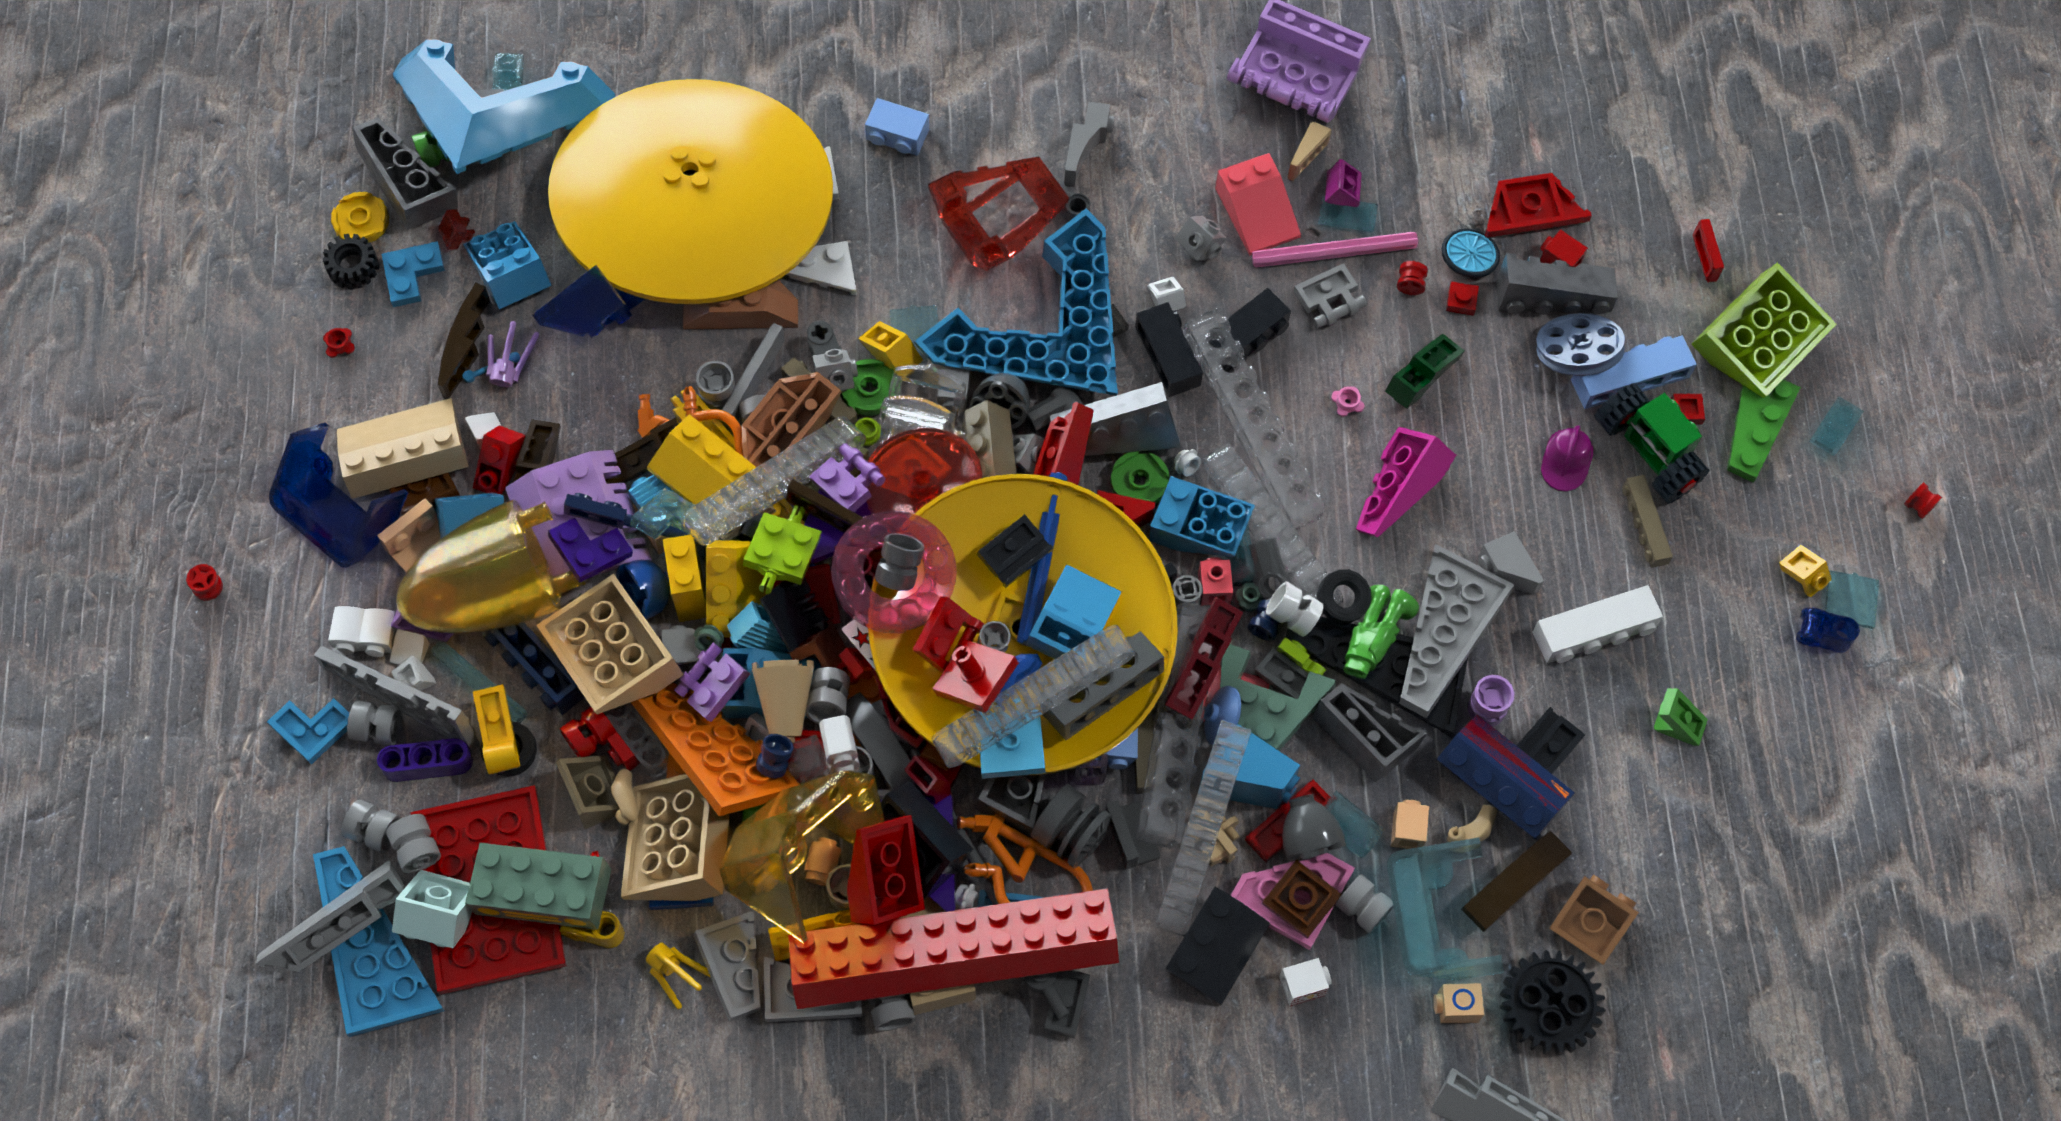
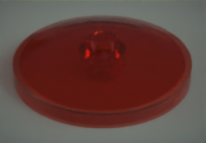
[866,428,983,532]

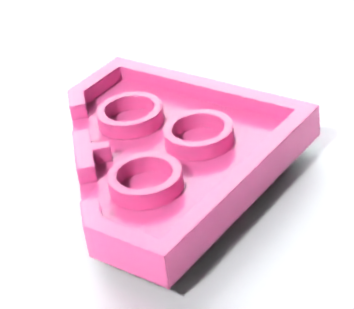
[1231,853,1355,950]

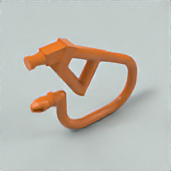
[637,386,743,456]
[957,814,1093,904]

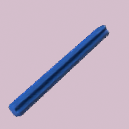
[1017,472,1067,646]

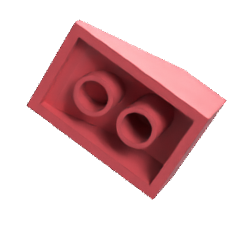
[1215,153,1301,256]

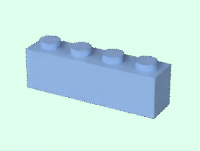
[1571,335,1697,409]

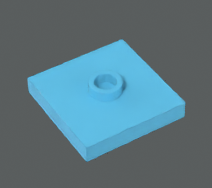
[977,712,1046,779]

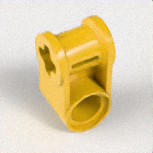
[559,911,625,948]

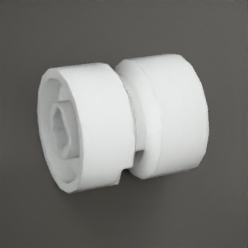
[1266,581,1323,637]

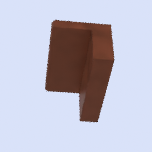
[789,621,846,668]

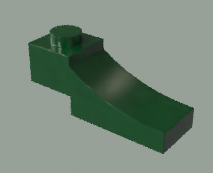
[1385,334,1465,409]

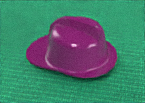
[1541,425,1593,491]

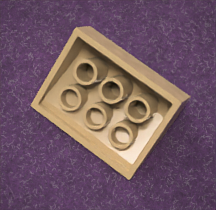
[337,398,469,499]
[536,573,684,714]
[621,774,730,901]

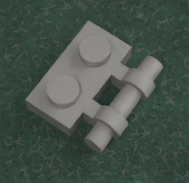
[1293,263,1367,329]

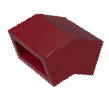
[904,755,952,804]

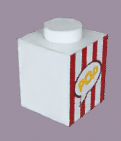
[1279,958,1332,1007]

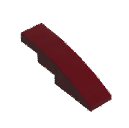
[1165,597,1243,720]

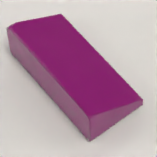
[1325,159,1362,207]

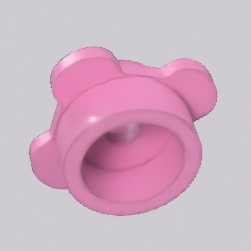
[1331,386,1365,417]

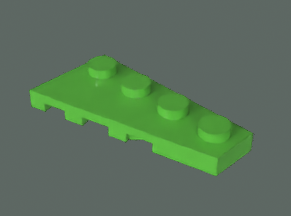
[1727,379,1801,483]

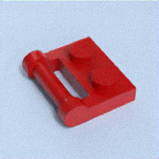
[913,596,984,673]

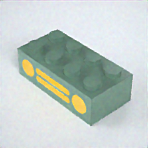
[465,843,612,930]

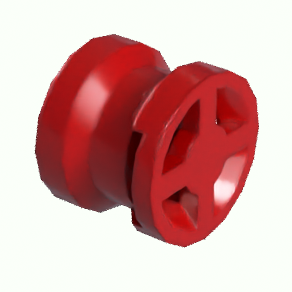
[1397,261,1428,295]
[1904,482,1943,519]
[186,564,223,601]

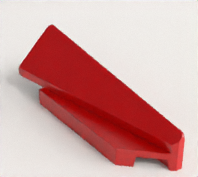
[1033,402,1094,485]

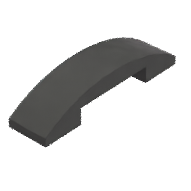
[845,692,924,794]

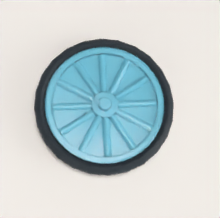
[1441,228,1500,278]

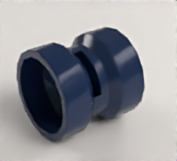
[1247,600,1281,641]
[756,734,794,778]

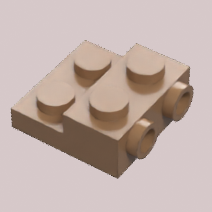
[1549,874,1639,965]

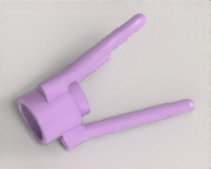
[486,321,539,388]

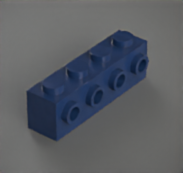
[479,599,584,715]

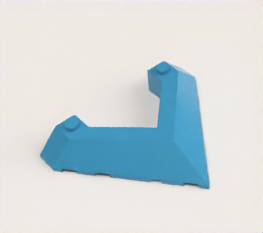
[393,39,615,174]
[914,208,1118,396]

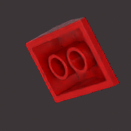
[847,815,925,925]

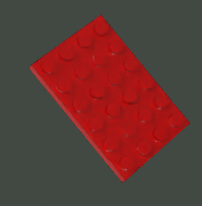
[410,785,567,995]

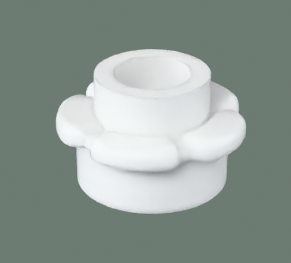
[1174,449,1201,477]
[955,884,979,910]

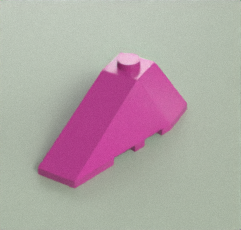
[1356,427,1457,538]

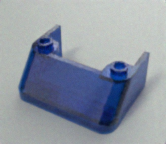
[532,265,645,338]
[269,422,408,568]

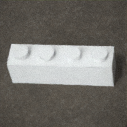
[1532,585,1663,663]

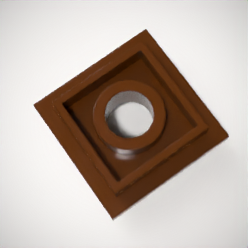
[1262,859,1342,939]

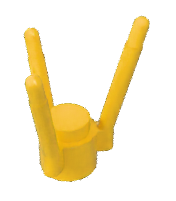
[646,942,711,1009]

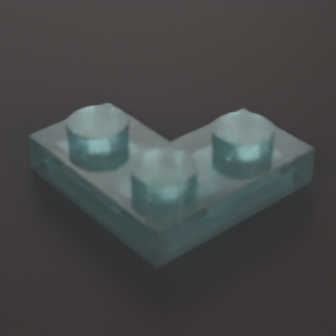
[630,488,715,539]

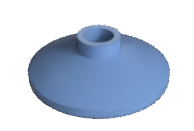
[1204,686,1241,746]

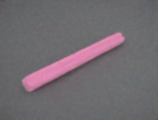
[1252,232,1418,268]

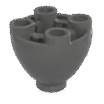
[970,373,1030,429]
[1282,794,1346,860]

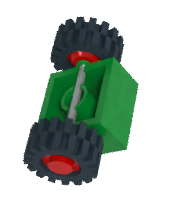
[1594,383,1710,504]

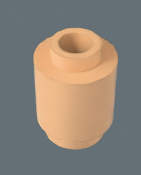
[804,837,841,886]

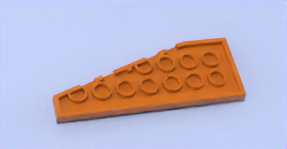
[631,683,801,816]

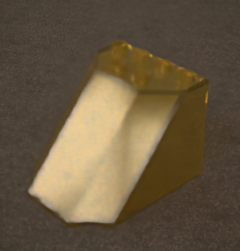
[719,770,884,943]

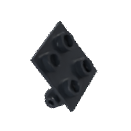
[760,577,829,652]

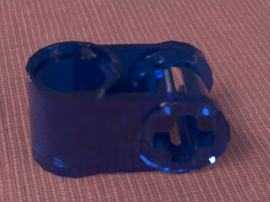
[1796,608,1860,653]

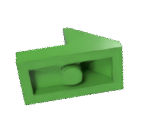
[1654,688,1708,746]

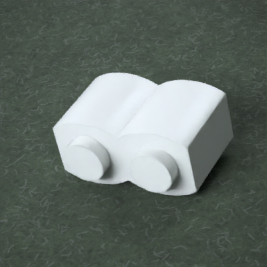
[328,606,397,657]
[819,715,860,778]

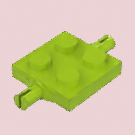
[743,505,822,594]

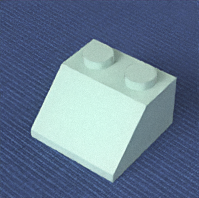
[392,870,472,948]

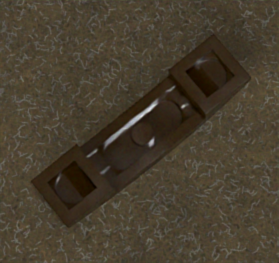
[605,417,679,484]

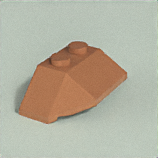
[683,279,798,329]
[741,372,842,484]

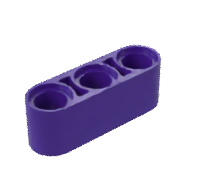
[377,738,473,782]

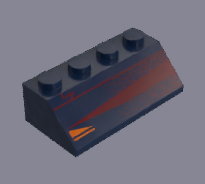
[1437,715,1575,841]

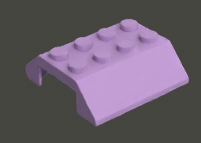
[1227,0,1371,123]
[505,450,652,599]

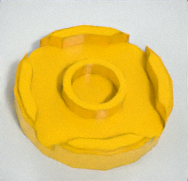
[331,192,389,243]

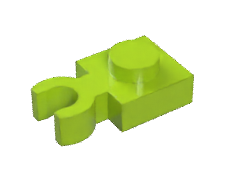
[1277,637,1326,676]

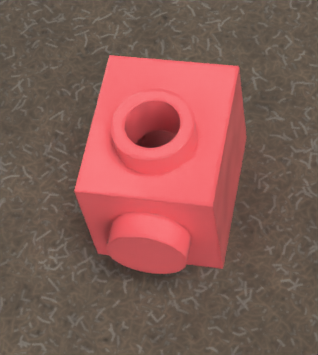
[1198,557,1233,606]

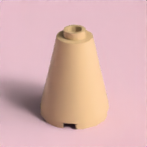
[752,660,814,743]

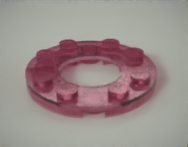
[831,511,957,633]

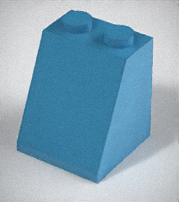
[435,493,510,578]
[1198,724,1301,809]

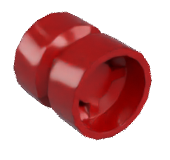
[559,707,616,757]

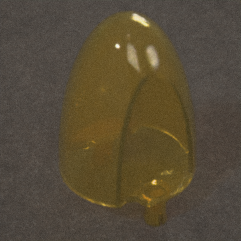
[396,499,586,633]

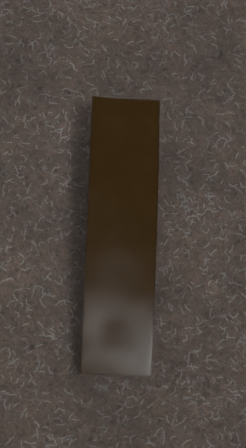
[437,282,490,399]
[505,419,561,537]
[1461,830,1572,932]

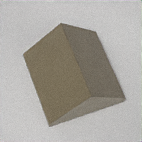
[556,755,620,830]

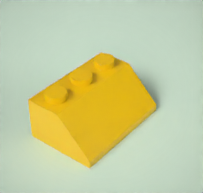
[647,414,758,523]
[706,540,766,638]

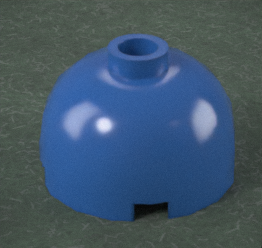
[616,559,670,619]

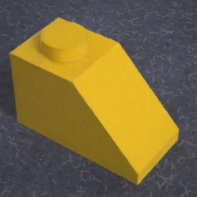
[858,321,923,378]

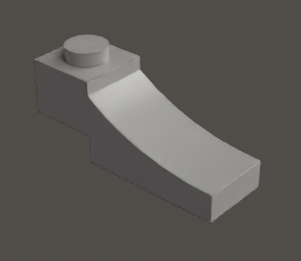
[1064,102,1115,187]

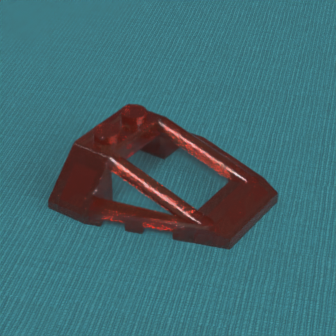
[928,156,1069,271]

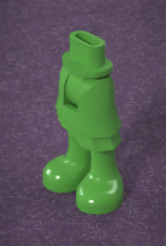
[1343,584,1419,678]

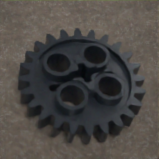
[1500,950,1606,1055]

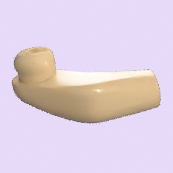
[611,769,639,825]
[1447,805,1497,849]

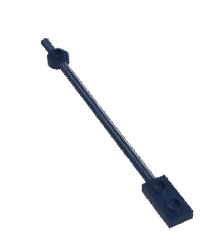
[564,493,846,585]

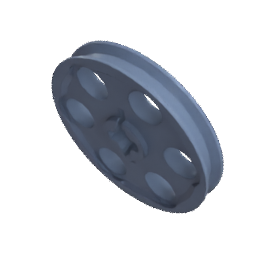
[1536,313,1625,376]

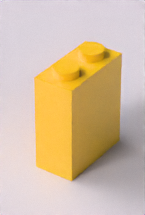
[663,534,706,622]

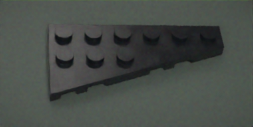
[1285,616,1468,737]

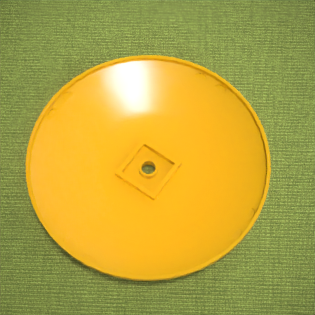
[548,79,833,304]
[868,474,1178,775]

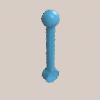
[462,352,520,383]

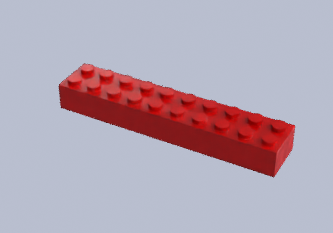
[788,889,1119,1009]

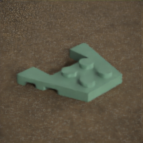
[1220,644,1336,751]

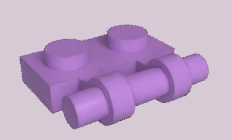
[809,443,885,512]
[674,642,750,722]

